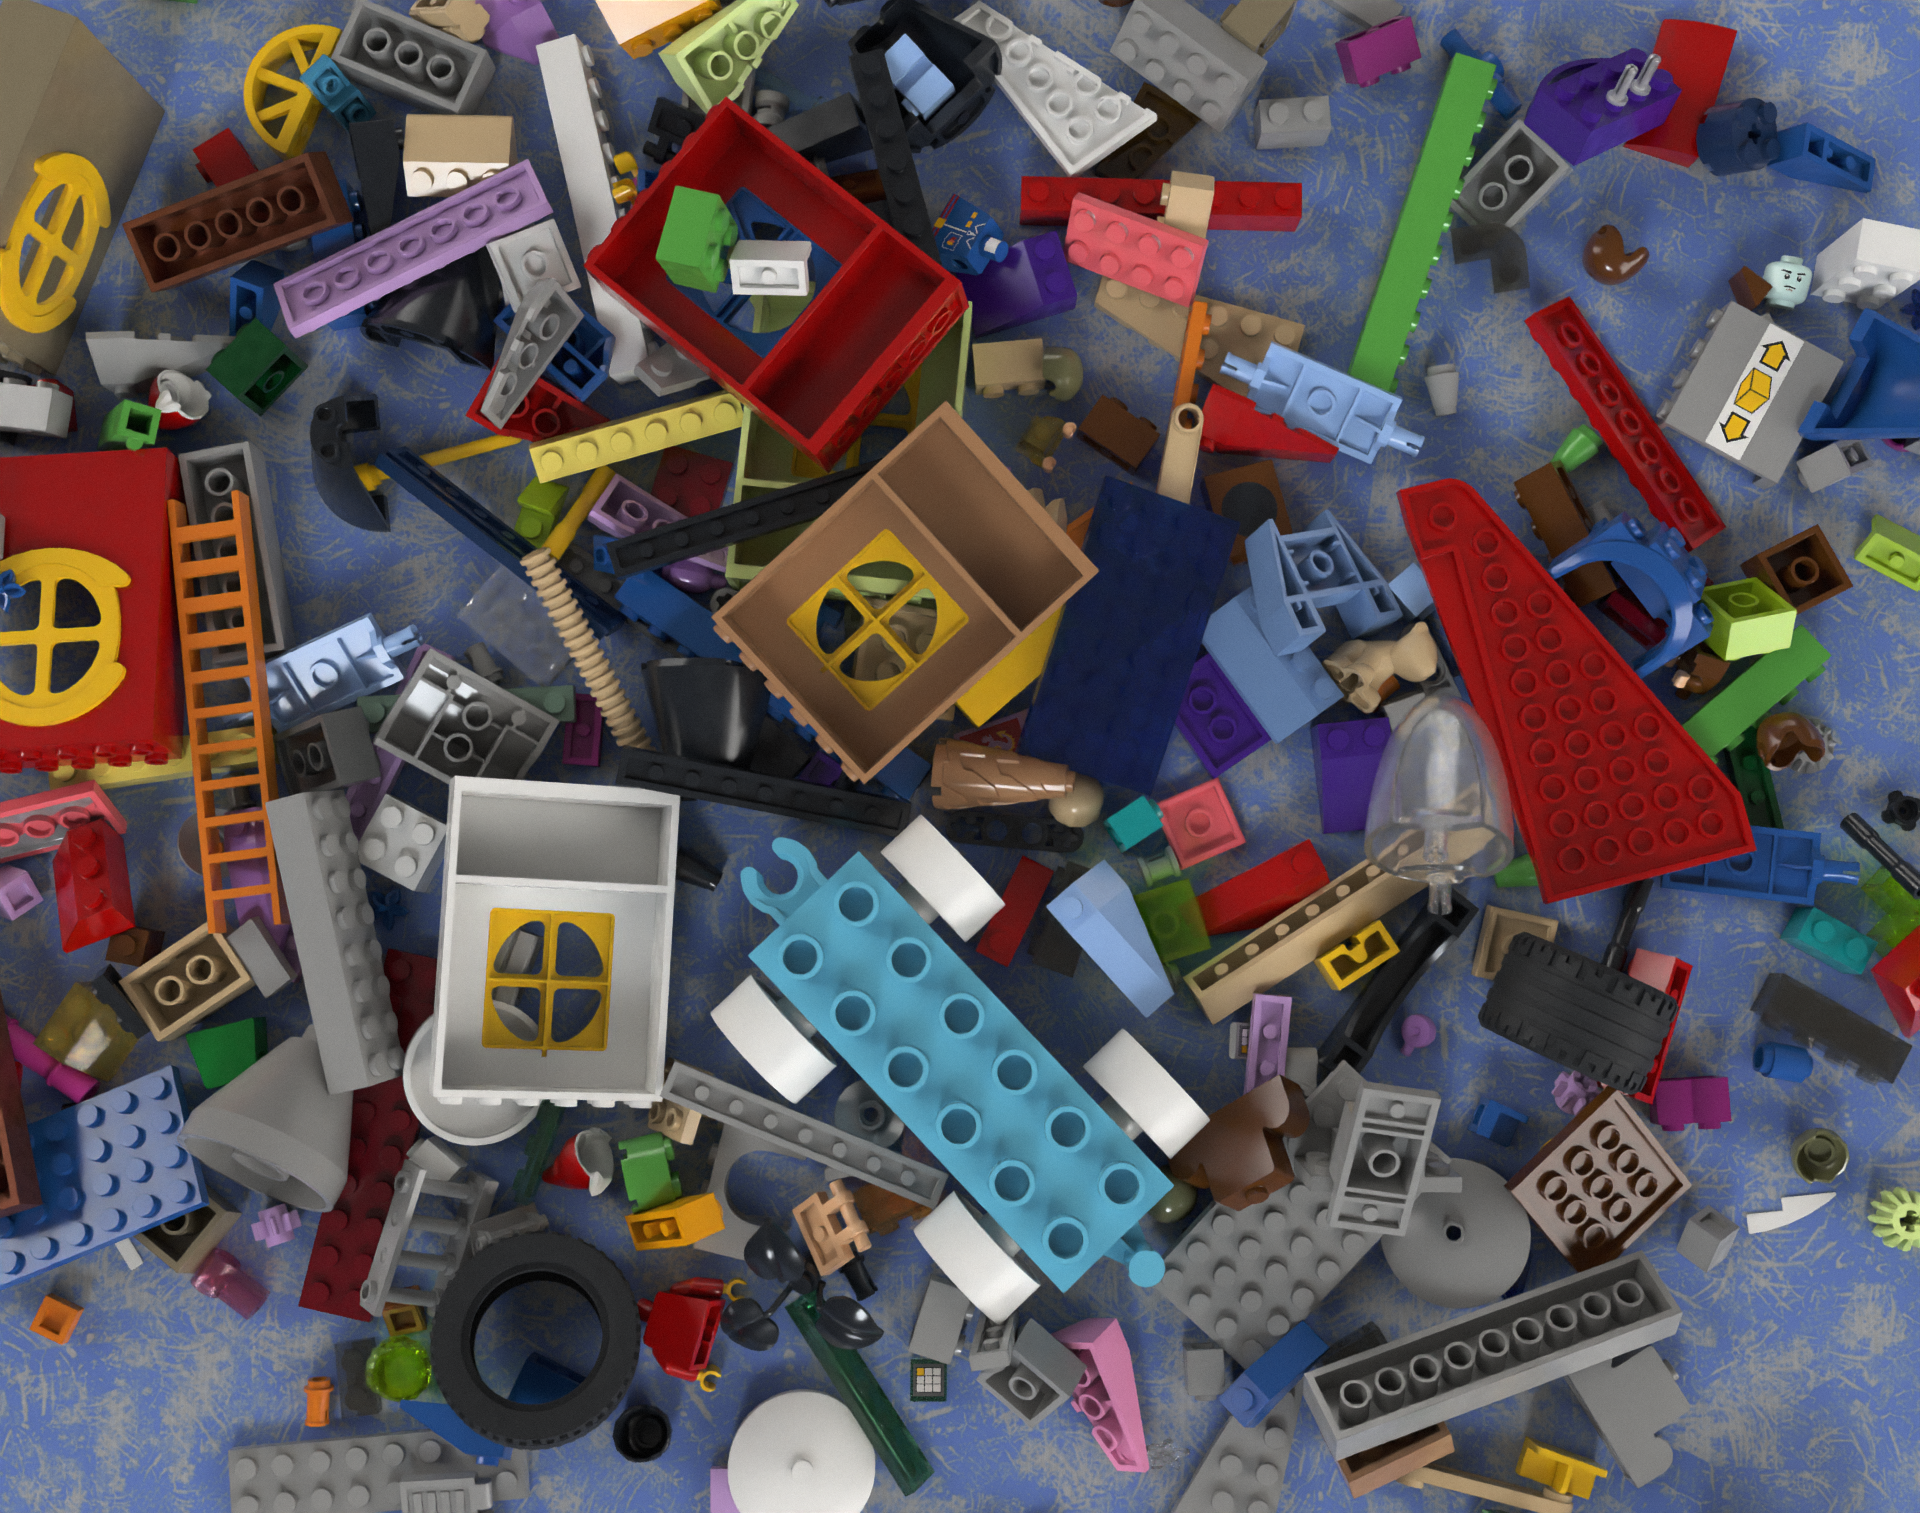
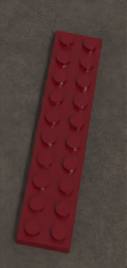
[298,948,437,1323]

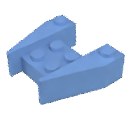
[1244,510,1403,657]

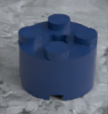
[1696,98,1780,176]

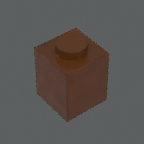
[105,926,165,967]

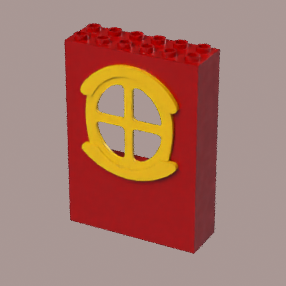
[0,447,192,774]

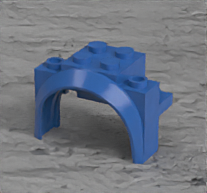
[1547,511,1714,679]

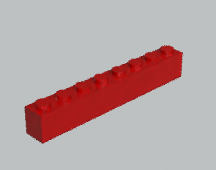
[1019,176,1302,232]

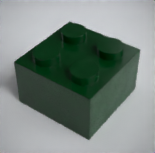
[205,318,309,417]

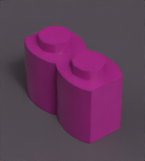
[1649,1075,1732,1131]

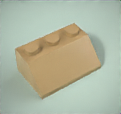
[403,114,518,197]

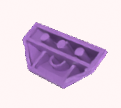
[475,0,559,66]

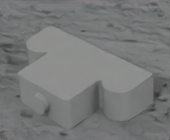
[1563,1344,1690,1489]

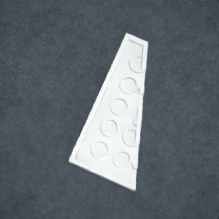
[953,0,1157,177]

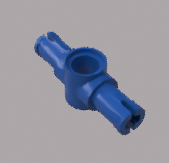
[1440,28,1522,121]

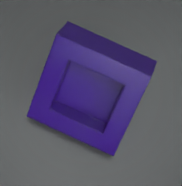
[798,750,842,785]

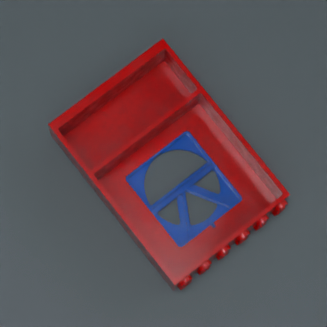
[583,97,969,474]

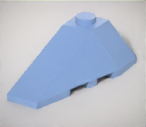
[1046,859,1174,1018]

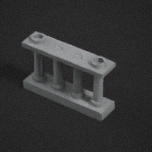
[359,1159,499,1318]

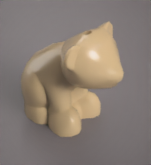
[1322,621,1439,713]

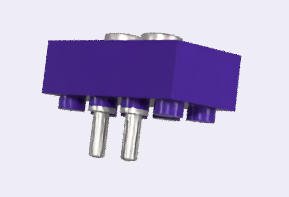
[1524,48,1682,166]

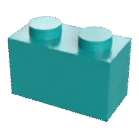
[1102,795,1164,853]
[1779,907,1878,974]

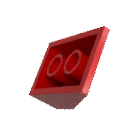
[1871,924,1920,1039]

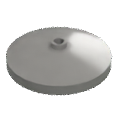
[1381,1158,1531,1308]

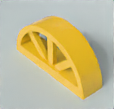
[243,24,343,161]

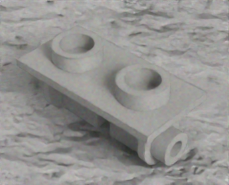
[467,1202,549,1257]

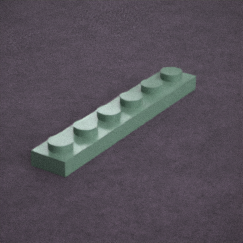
[357,685,577,734]

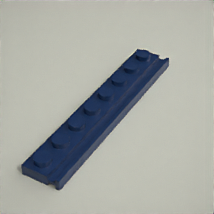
[373,446,627,640]

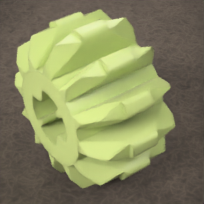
[1867,1187,1920,1251]

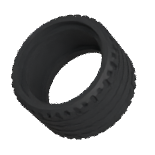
[1478,932,1679,1095]

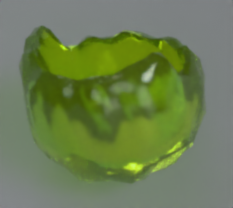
[364,1335,433,1403]

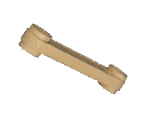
[1145,403,1204,577]
[1396,1463,1574,1513]

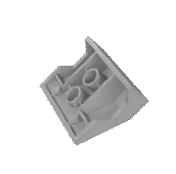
[373,648,560,784]

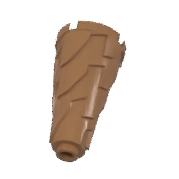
[931,737,1076,810]

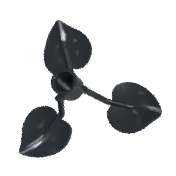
[720,1217,885,1351]

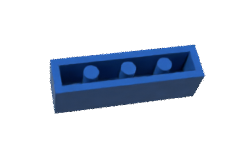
[311,179,377,331]

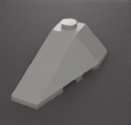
[480,277,585,430]
[85,331,236,398]

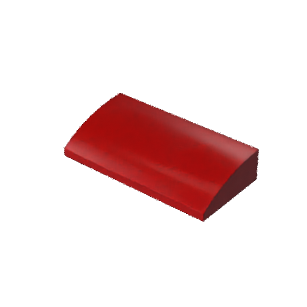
[1623,19,1737,168]

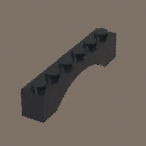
[1317,886,1480,1074]

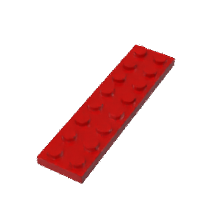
[1524,296,1726,553]

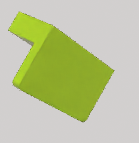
[1854,514,1920,592]

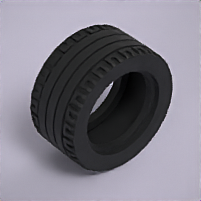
[430,1230,641,1451]

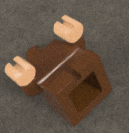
[1664,641,1731,700]

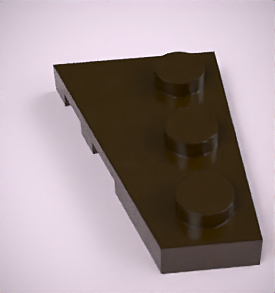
[1094,82,1202,179]

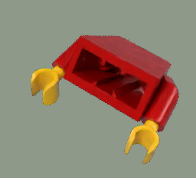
[637,1277,747,1392]

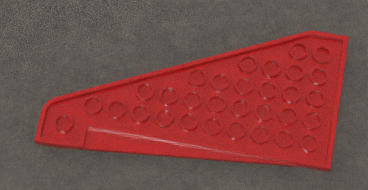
[1396,478,1757,904]

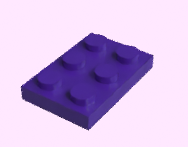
[1152,653,1272,779]

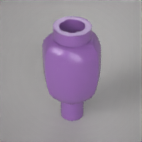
[661,560,727,594]

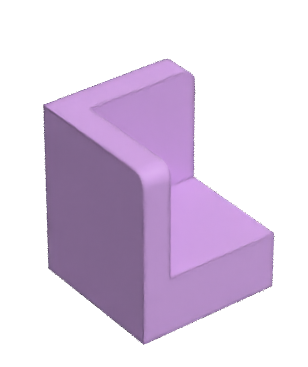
[0,865,44,921]

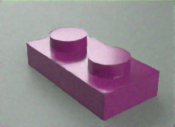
[562,693,604,767]

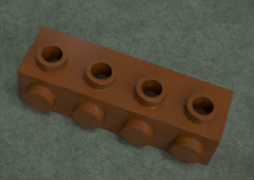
[1513,460,1626,608]

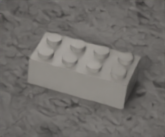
[331,0,496,115]
[1109,0,1268,133]

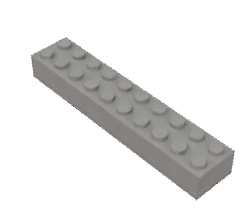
[1303,1250,1683,1461]

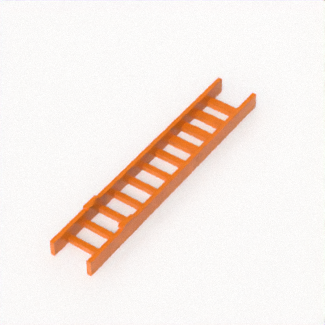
[167,490,291,934]

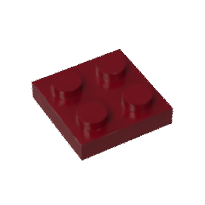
[650,446,735,518]

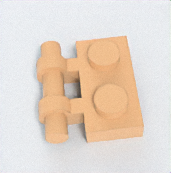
[792,1179,872,1276]

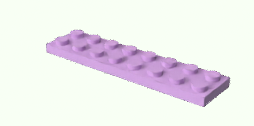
[273,159,553,339]

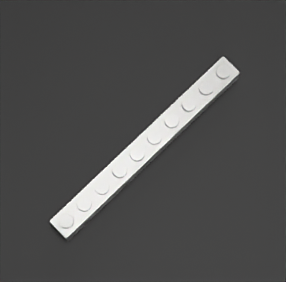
[536,34,659,385]

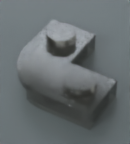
[1450,222,1530,294]

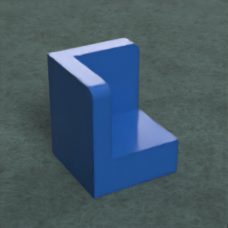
[1467,1097,1530,1147]

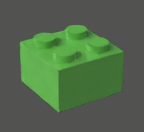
[655,185,738,293]

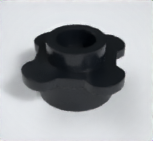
[1881,790,1920,831]

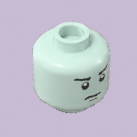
[1763,255,1812,310]

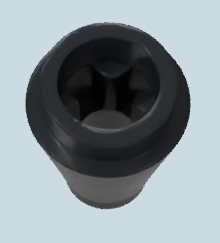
[675,846,723,892]

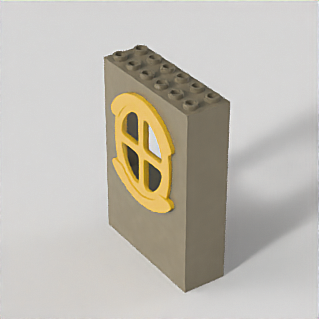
[0,0,165,376]

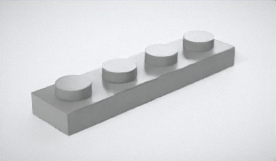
[969,1308,1020,1374]

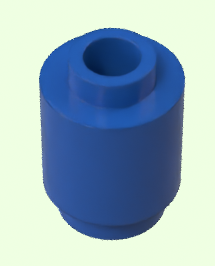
[1753,1041,1813,1083]

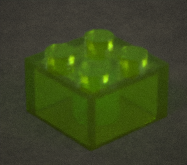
[1133,878,1214,963]

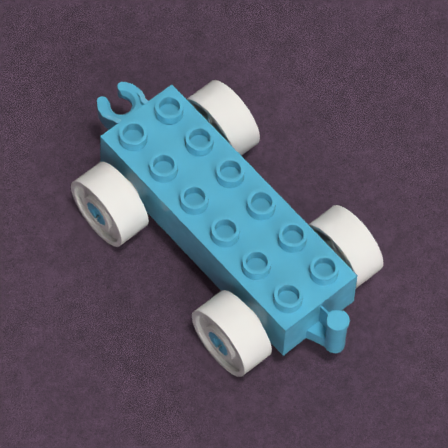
[710,815,1210,1325]

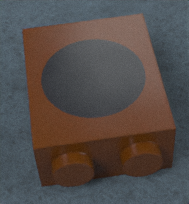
[1199,459,1293,567]

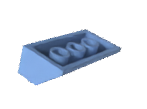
[1192,586,1344,744]

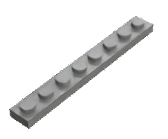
[660,1061,949,1209]

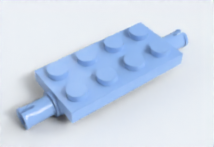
[1219,341,1425,464]
[222,612,424,733]

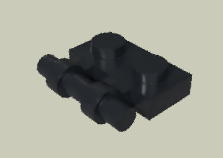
[642,97,706,166]

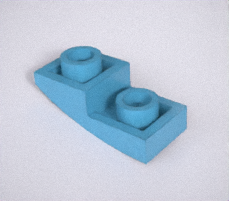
[299,54,377,133]

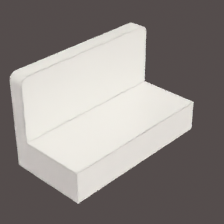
[729,240,812,296]

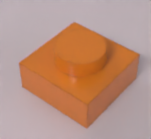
[29,1293,85,1345]

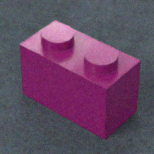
[1335,16,1422,88]

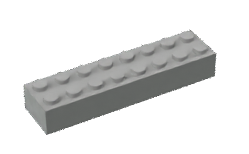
[265,790,405,1095]

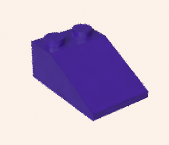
[955,231,1077,339]
[1310,717,1394,834]

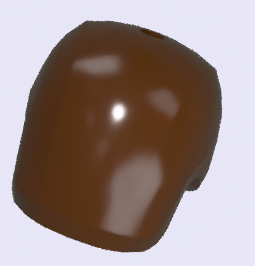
[1582,224,1650,285]
[1756,712,1825,771]

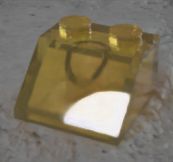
[33,981,140,1082]

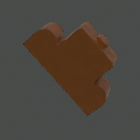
[1167,1074,1310,1211]

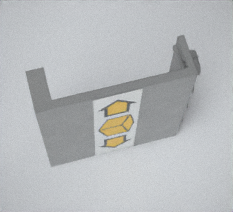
[1655,301,1845,490]

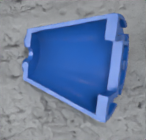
[1798,308,1920,441]

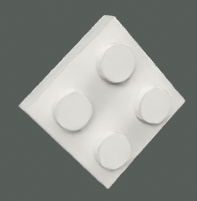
[486,218,581,313]

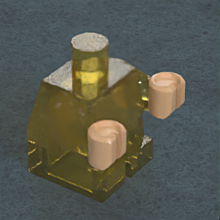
[1016,416,1077,473]

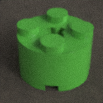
[618,1132,683,1214]

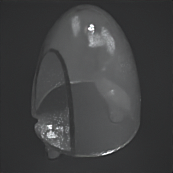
[1364,693,1515,914]

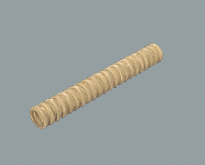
[520,547,657,753]

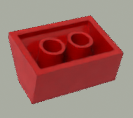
[52,818,136,954]

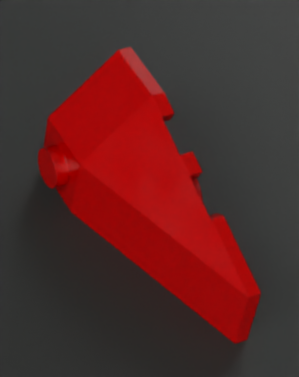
[465,357,612,443]
[1199,383,1339,463]
[1177,839,1330,938]

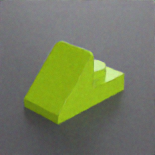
[514,476,570,549]

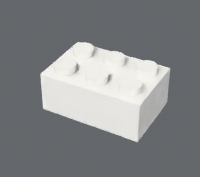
[1810,218,1920,310]

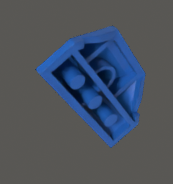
[493,297,616,402]

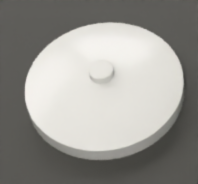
[402,999,546,1146]
[728,1389,876,1513]

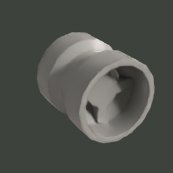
[753,90,790,128]

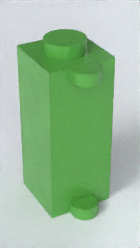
[97,399,162,451]

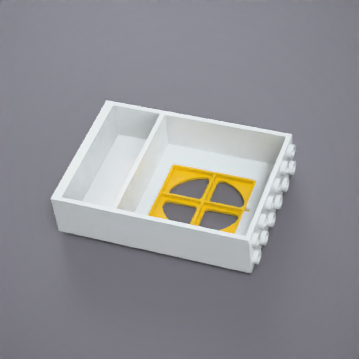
[428,776,680,1108]

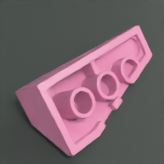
[1051,1318,1150,1473]

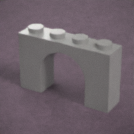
[693,1121,807,1261]

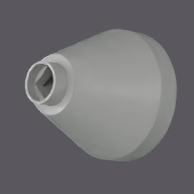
[177,1025,354,1212]

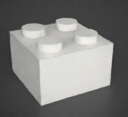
[357,794,447,892]

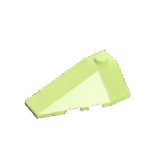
[658,0,799,114]

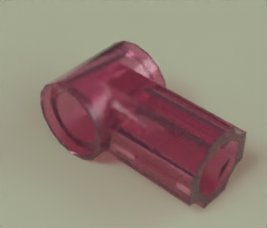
[190,1248,270,1320]

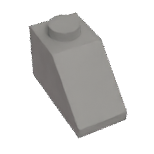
[1796,440,1873,493]

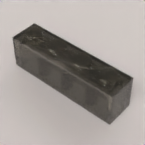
[1750,973,1913,1086]

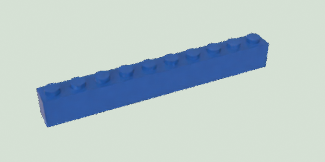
[614,571,932,801]

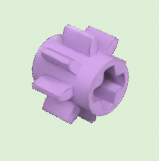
[1551,1070,1601,1116]
[251,1203,302,1248]

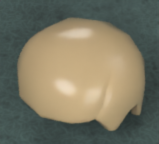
[1049,771,1104,827]

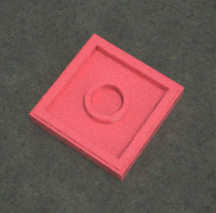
[1157,777,1246,870]

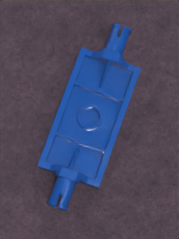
[1660,825,1860,906]

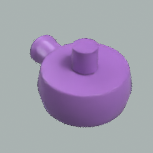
[1400,1014,1436,1057]

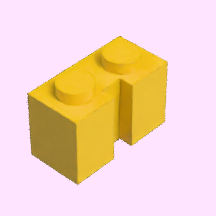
[1313,920,1400,991]

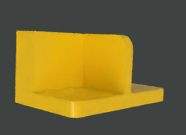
[1515,1436,1608,1500]

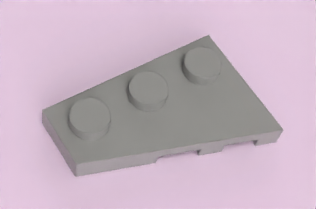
[633,343,711,397]

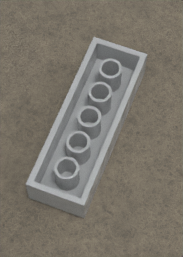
[178,441,297,667]

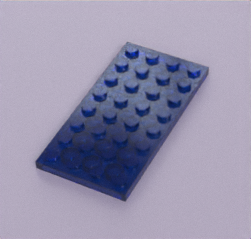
[1015,476,1240,796]

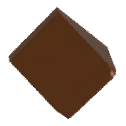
[1728,266,1772,311]

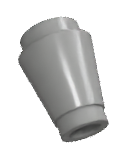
[1424,363,1459,417]

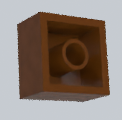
[1739,524,1853,615]

